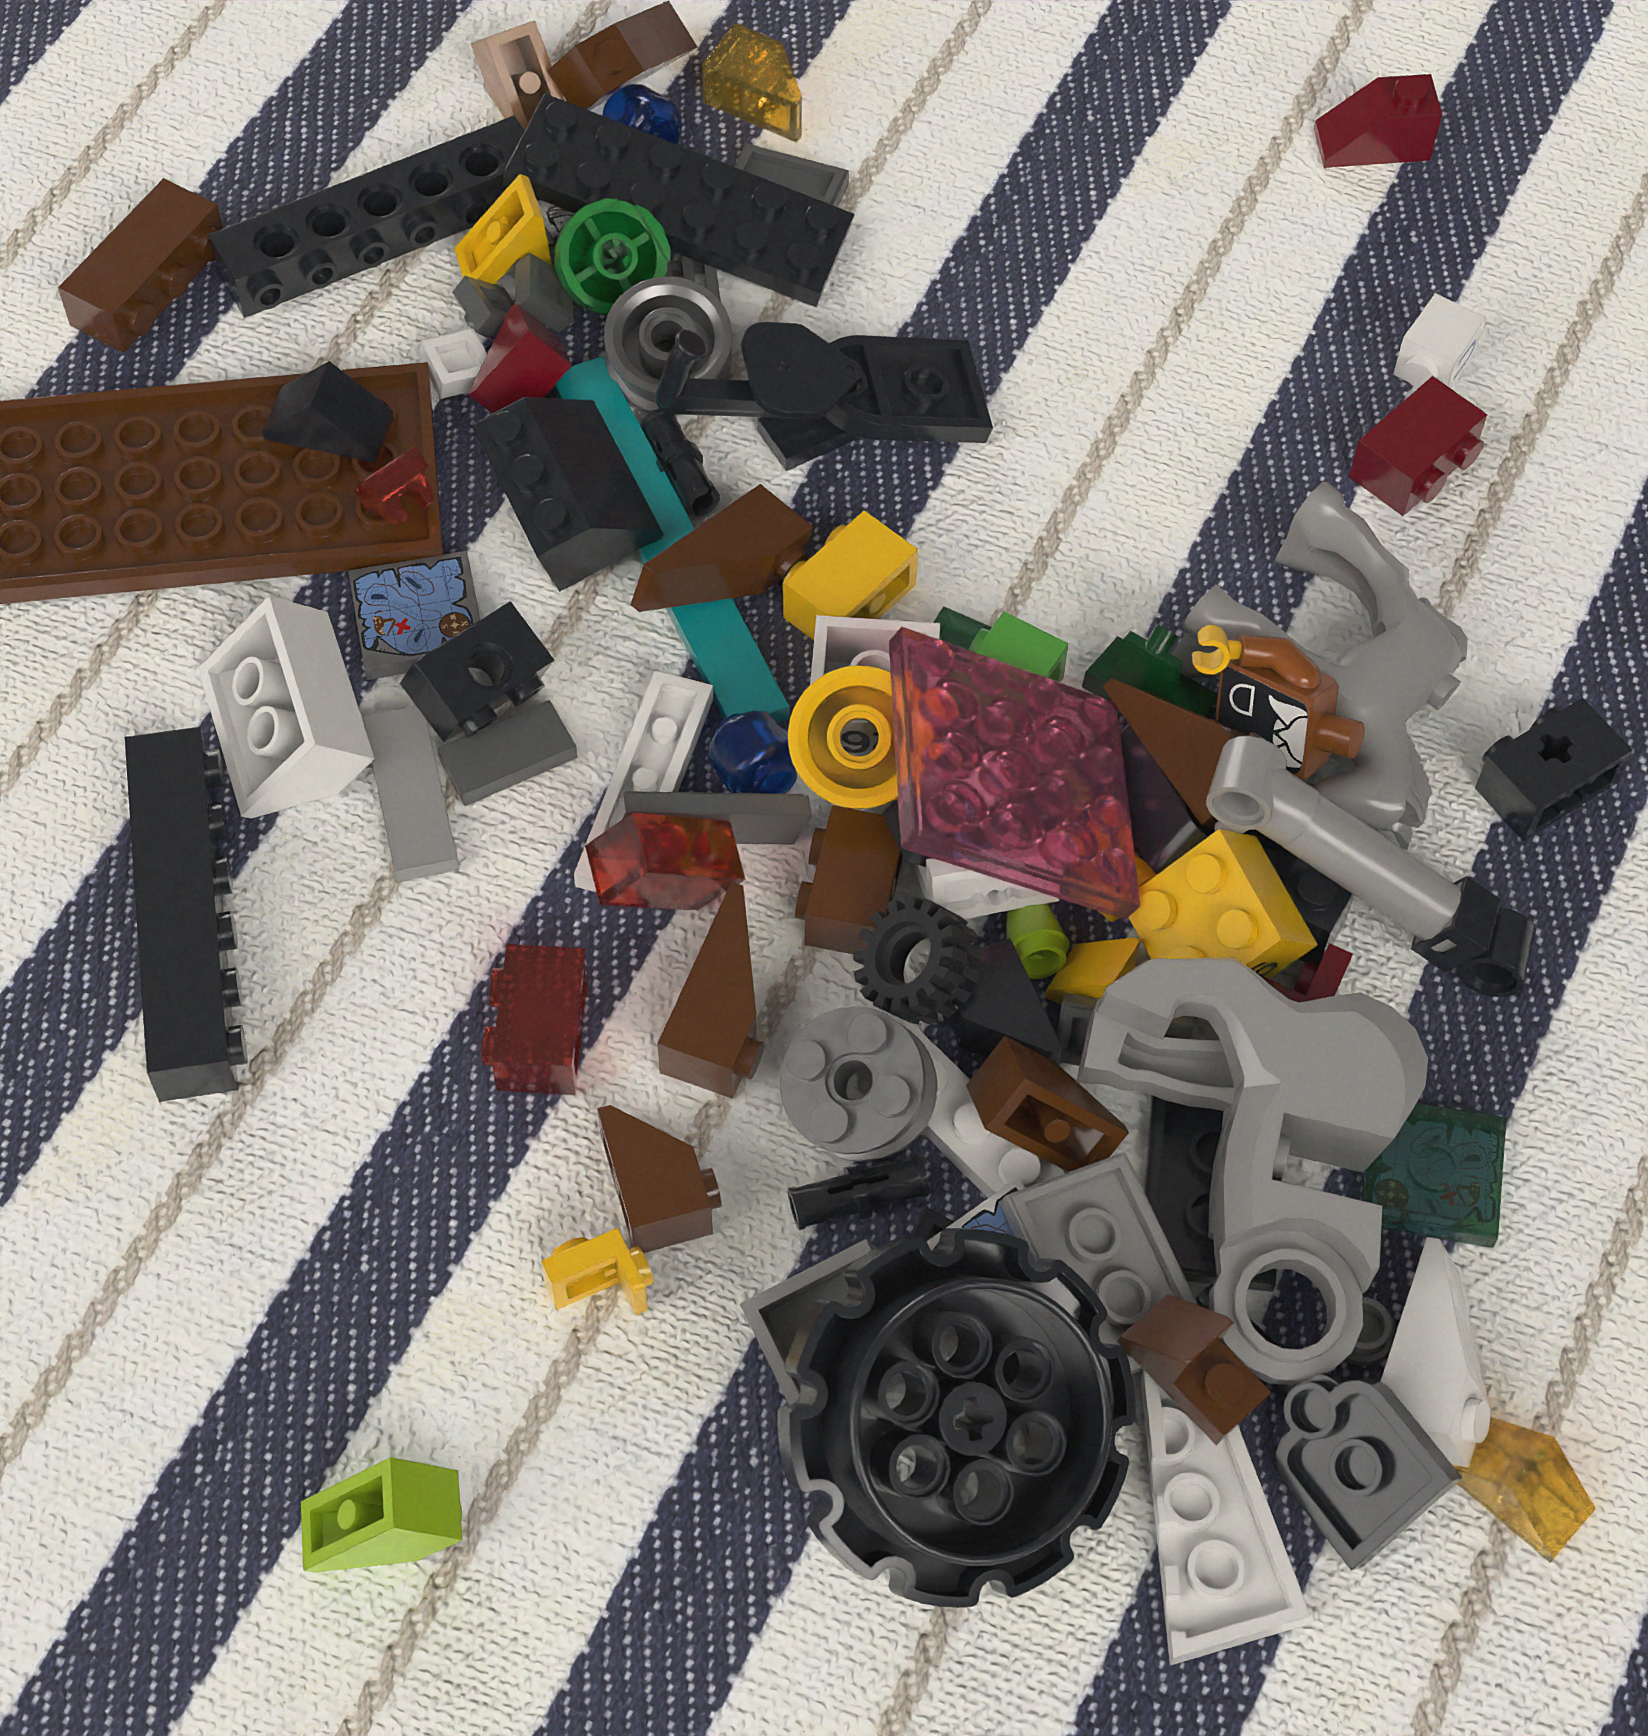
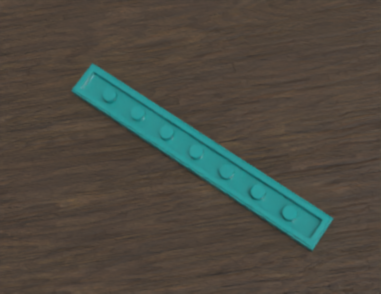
[552,356,789,739]

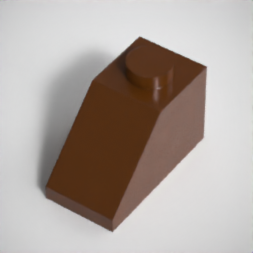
[966,1036,1129,1172]
[597,1105,722,1253]

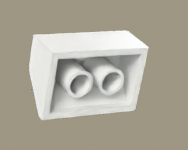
[198,596,375,819]

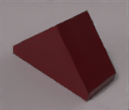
[468,303,572,414]

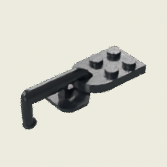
[656,322,993,443]

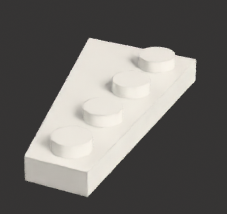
[1141,1369,1311,1666]

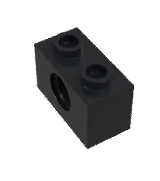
[399,601,555,743]

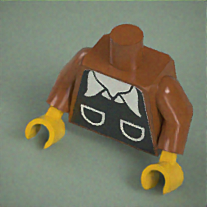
[1192,625,1365,781]

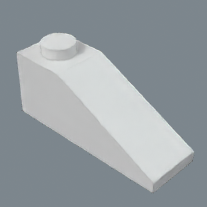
[1381,1237,1490,1468]

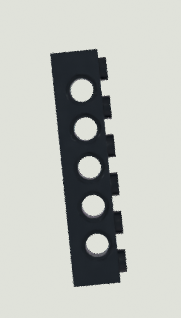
[208,115,539,318]

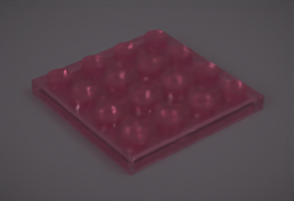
[888,627,1141,920]

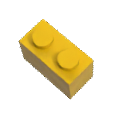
[782,510,918,640]

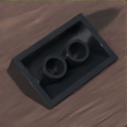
[471,397,664,592]

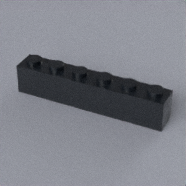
[125,726,248,1102]

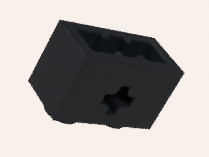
[1475,697,1632,841]

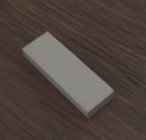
[362,705,459,883]

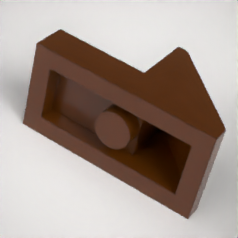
[1117,1294,1271,1445]

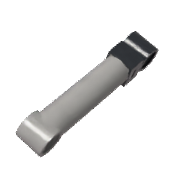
[1206,736,1536,997]

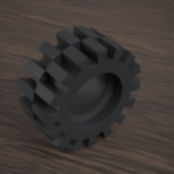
[853,896,982,1025]

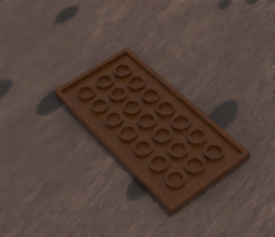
[0,362,444,604]

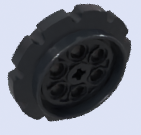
[777,1228,1136,1608]

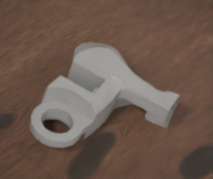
[1076,958,1428,1385]

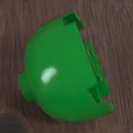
[554,198,670,315]

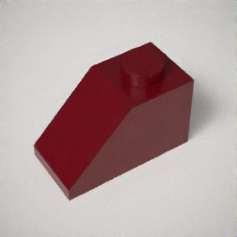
[1314,74,1442,168]

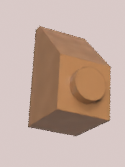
[470,20,564,130]

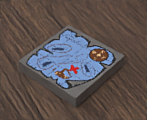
[348,551,480,680]

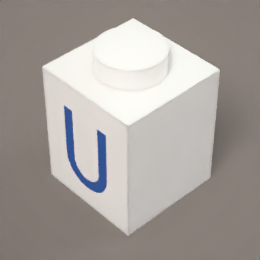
[1393,293,1486,388]

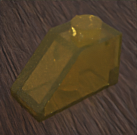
[702,23,802,143]

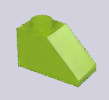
[301,1457,463,1573]

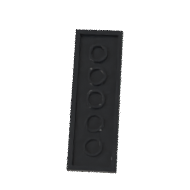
[502,93,855,307]

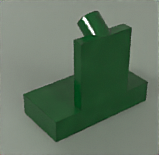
[1082,624,1218,718]

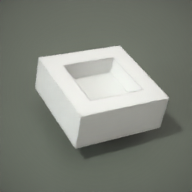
[418,328,487,399]

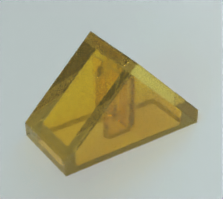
[1453,1417,1596,1563]

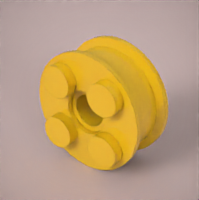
[788,665,931,809]

